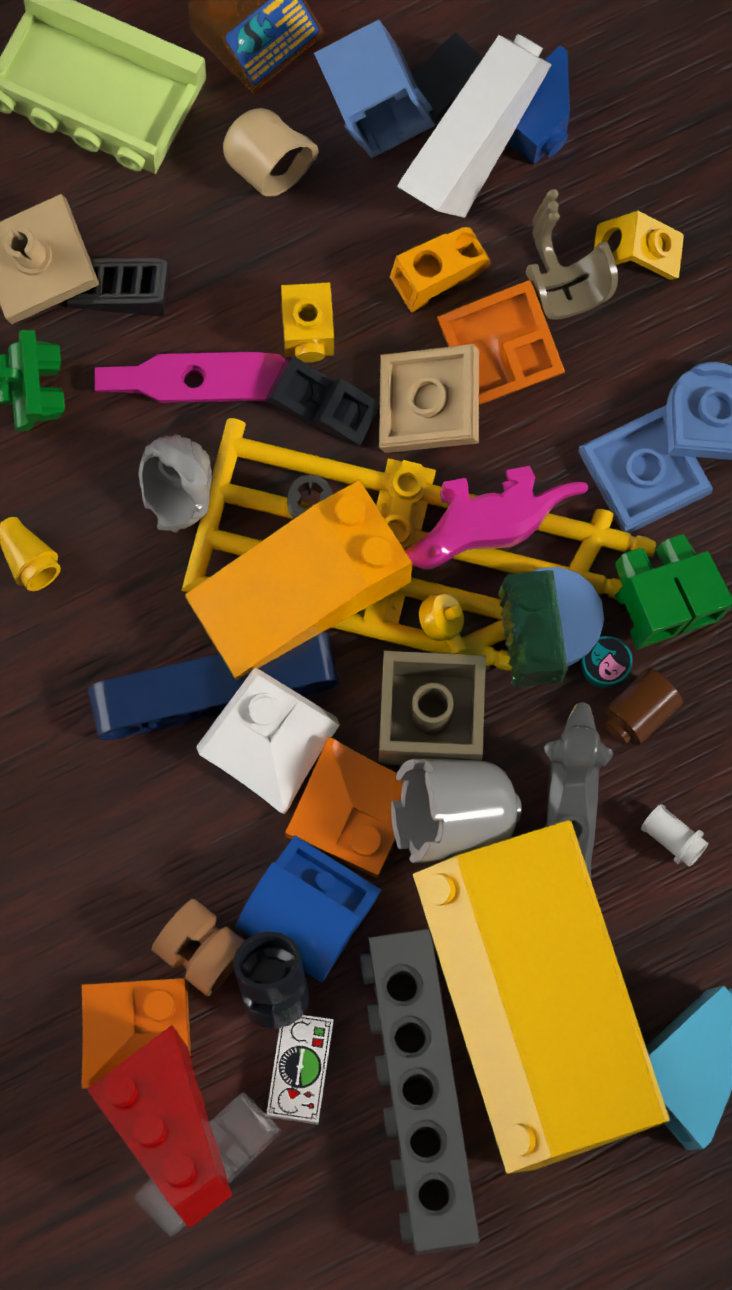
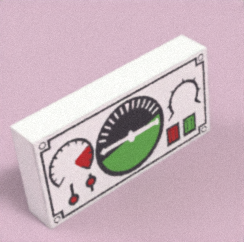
[266,1015,333,1125]

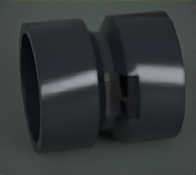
[233,932,310,1029]

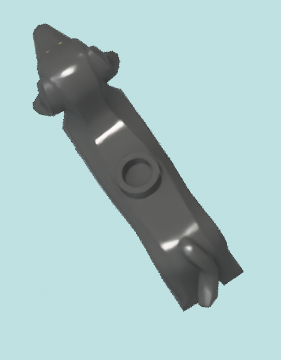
[544,703,613,879]

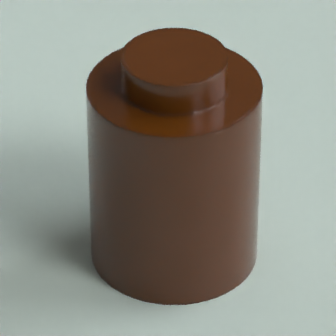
[604,667,683,746]

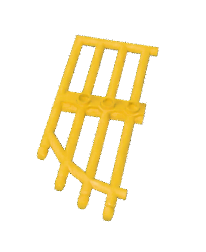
[181,418,656,671]

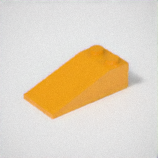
[185,480,412,680]

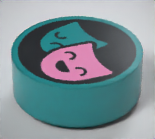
[581,636,633,689]

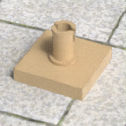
[0,194,100,324]

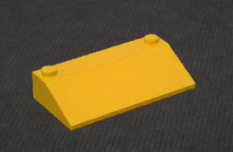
[413,821,670,1174]

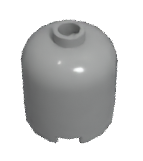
[391,759,522,863]

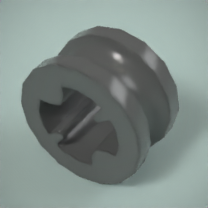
[287,475,333,519]

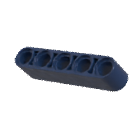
[87,632,340,740]

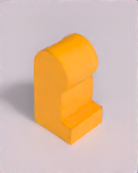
[390,227,490,313]

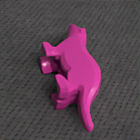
[405,466,589,570]

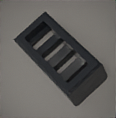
[67,258,170,317]

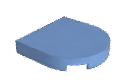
[667,362,732,460]

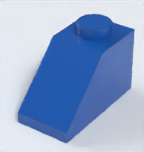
[508,45,570,166]

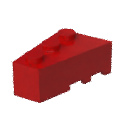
[87,1025,232,1229]

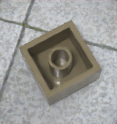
[378,651,486,766]

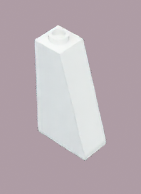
[397,34,552,218]

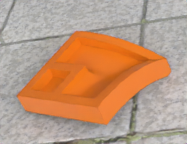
[437,280,565,405]
[285,736,404,879]
[82,978,191,1089]

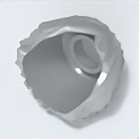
[138,434,212,533]

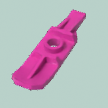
[95,352,285,403]

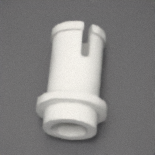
[641,804,708,867]

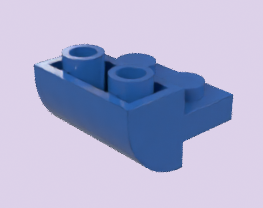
[235,836,381,982]

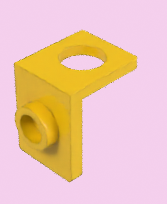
[594,211,684,280]

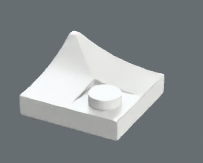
[196,667,340,815]

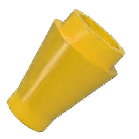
[0,517,61,591]

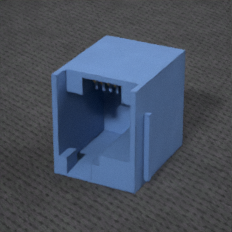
[314,19,435,158]

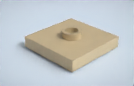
[379,344,479,453]

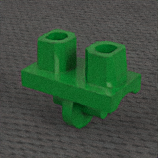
[0,330,65,431]

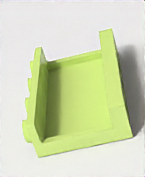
[0,0,206,174]

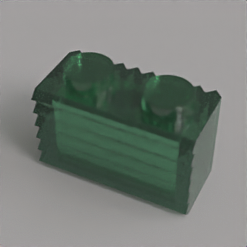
[498,570,568,688]

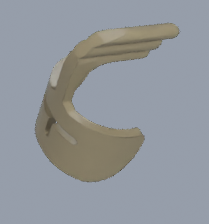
[526,189,618,320]

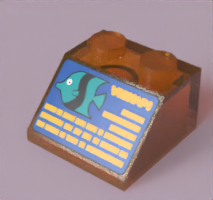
[188,0,324,94]

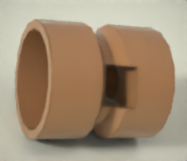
[152,899,245,996]

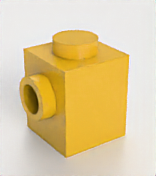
[281,283,334,363]

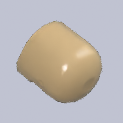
[223,108,319,196]

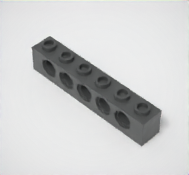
[360,929,479,1256]

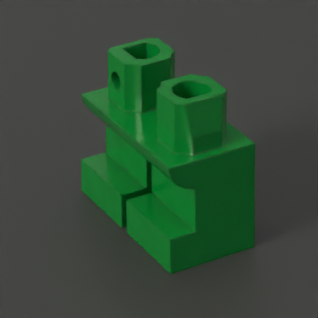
[614,534,732,649]

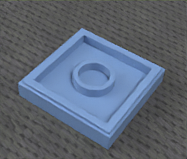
[578,405,713,533]

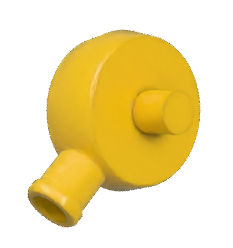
[419,593,467,654]

